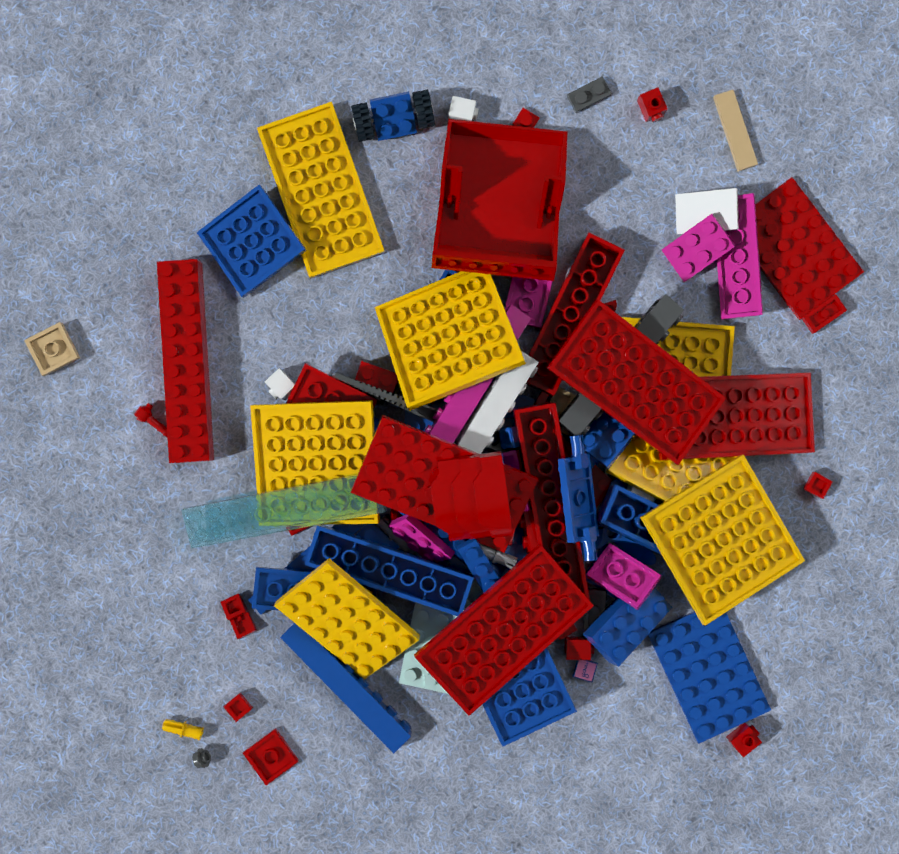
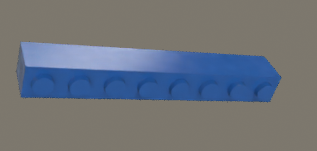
[280,623,412,754]

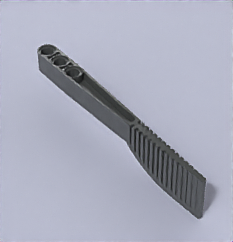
[332,373,521,458]

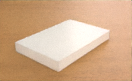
[675,188,739,235]

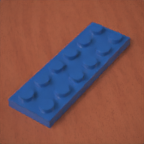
[252,567,377,611]

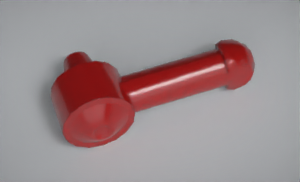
[134,403,167,437]

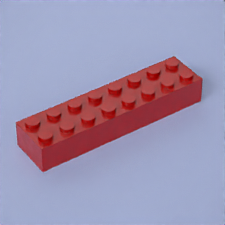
[525,232,625,396]

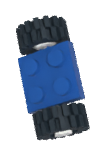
[351,89,435,142]

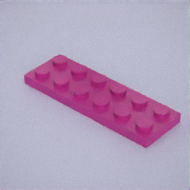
[717,193,763,319]

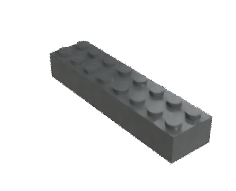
[558,294,684,436]

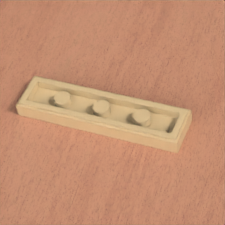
[713,90,758,172]

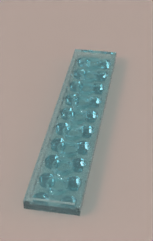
[182,474,386,549]

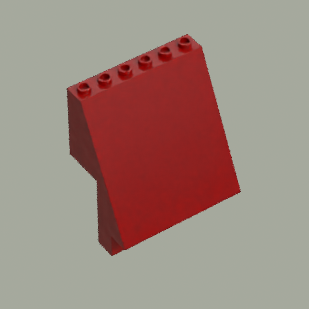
[432,119,568,281]

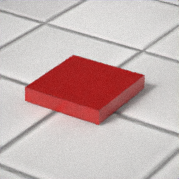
[243,728,299,785]

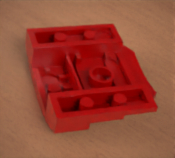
[430,451,512,541]

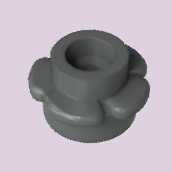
[192,748,211,768]

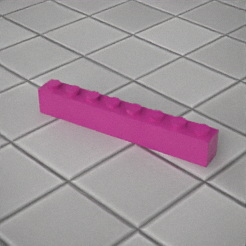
[424,304,531,443]

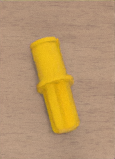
[162,719,204,741]

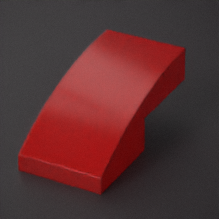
[220,593,257,640]

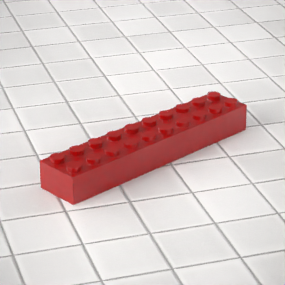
[157,259,214,463]
[513,402,590,600]

